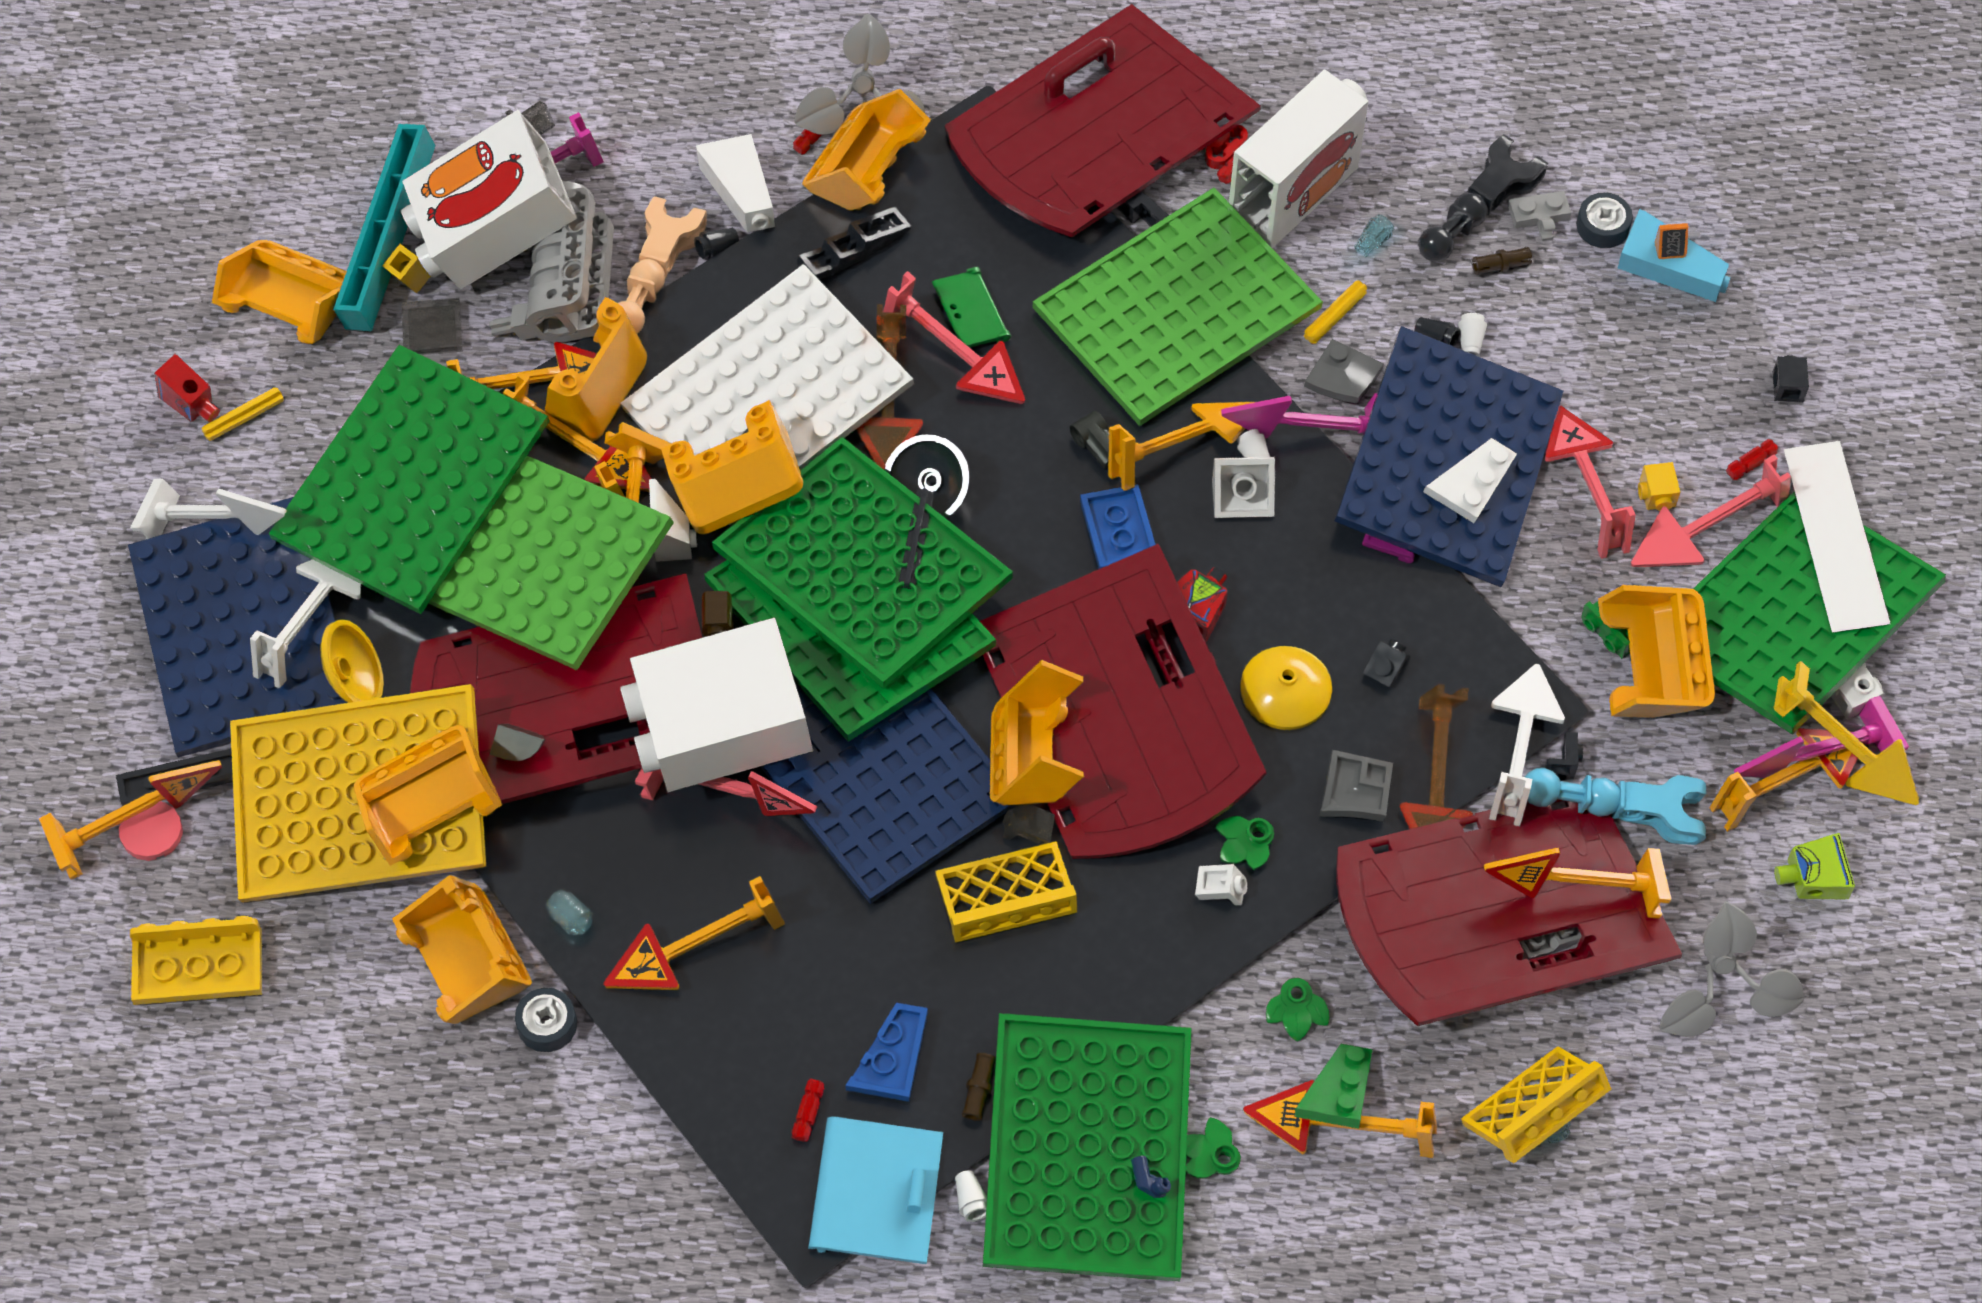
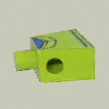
[1774,833,1855,900]

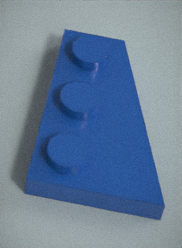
[845,1003,928,1101]

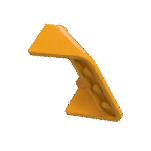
[211,240,347,344]
[354,725,502,866]

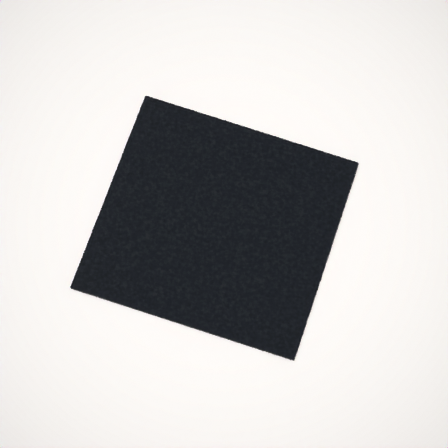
[329,86,1588,1288]

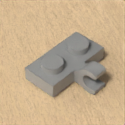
[1508,191,1571,241]

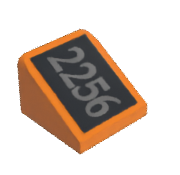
[1655,223,1689,259]

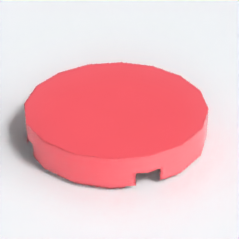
[119,801,183,861]

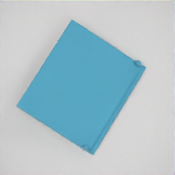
[808,1117,943,1264]

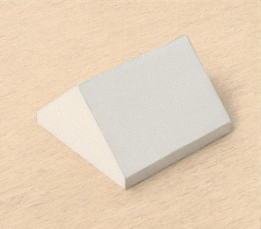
[1212,457,1275,518]

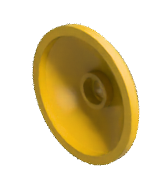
[320,619,384,703]
[1240,646,1332,730]

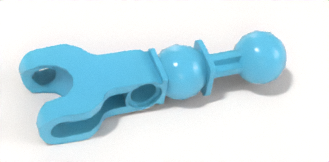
[1525,768,1706,845]

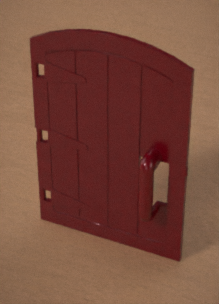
[945,4,1261,237]
[979,543,1267,859]
[410,574,703,804]
[1336,799,1682,1026]

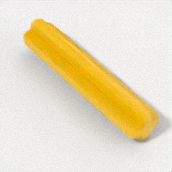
[1304,280,1367,344]
[202,388,284,441]

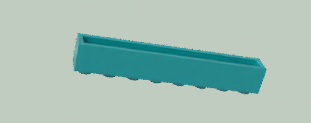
[333,124,436,331]

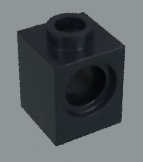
[1772,355,1809,402]

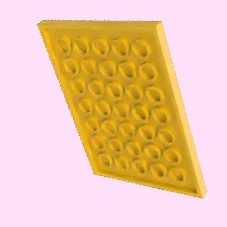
[230,684,486,903]

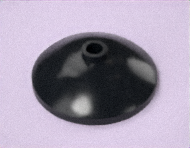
[885,435,970,519]

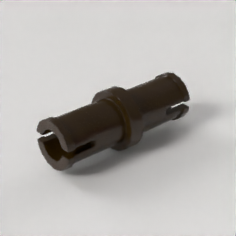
[1472,247,1532,275]
[961,1053,996,1121]

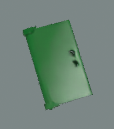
[932,267,1011,348]

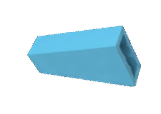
[1618,209,1731,302]

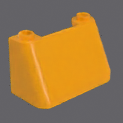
[545,297,647,441]
[392,875,532,1024]

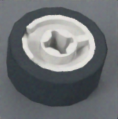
[1576,192,1633,248]
[515,988,577,1052]

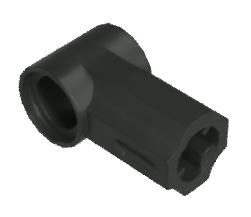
[1069,411,1109,469]

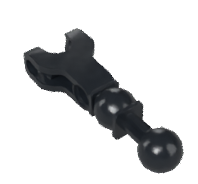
[1418,134,1548,262]

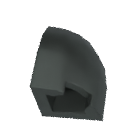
[490,724,545,761]

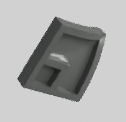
[1304,339,1384,403]
[1319,750,1393,822]

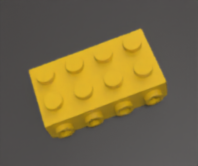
[130,916,262,1005]

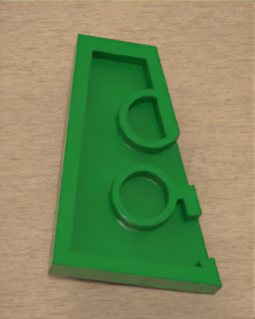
[1294,1043,1373,1129]

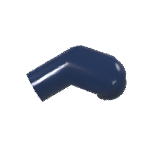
[1131,1156,1171,1198]

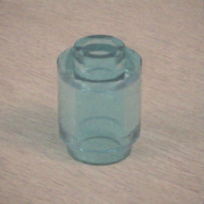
[546,890,593,936]

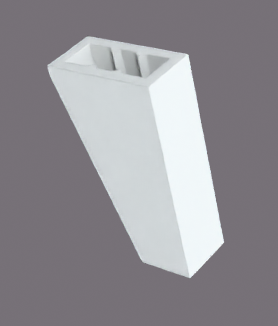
[696,134,775,232]

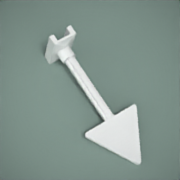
[130,479,287,539]
[250,559,361,688]
[1489,664,1565,826]

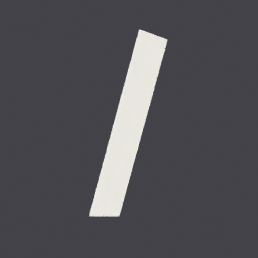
[1784,441,1890,632]

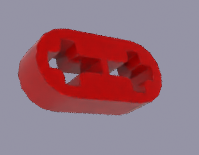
[1205,125,1248,170]

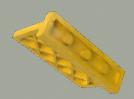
[935,841,1077,943]
[1461,1046,1612,1164]

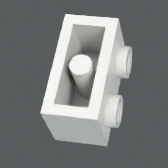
[1831,663,1884,720]

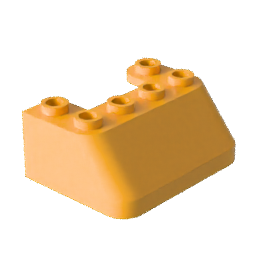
[802,89,931,210]
[661,400,803,534]
[1598,585,1715,718]

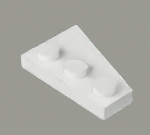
[1423,438,1517,523]

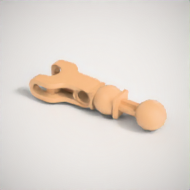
[618,197,707,334]

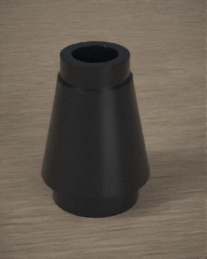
[694,227,739,259]
[1414,317,1460,347]

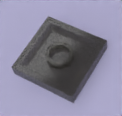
[402,298,463,355]

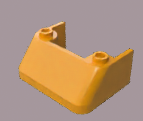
[990,660,1084,805]

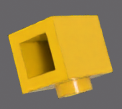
[382,244,431,294]
[1638,462,1681,511]

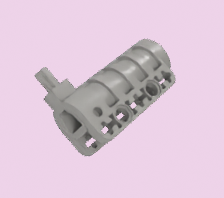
[489,181,614,342]

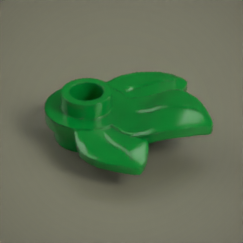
[1216,816,1274,870]
[1266,978,1330,1042]
[1186,1117,1241,1179]

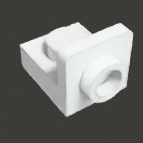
[1195,864,1247,905]

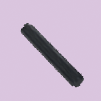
[898,487,934,589]

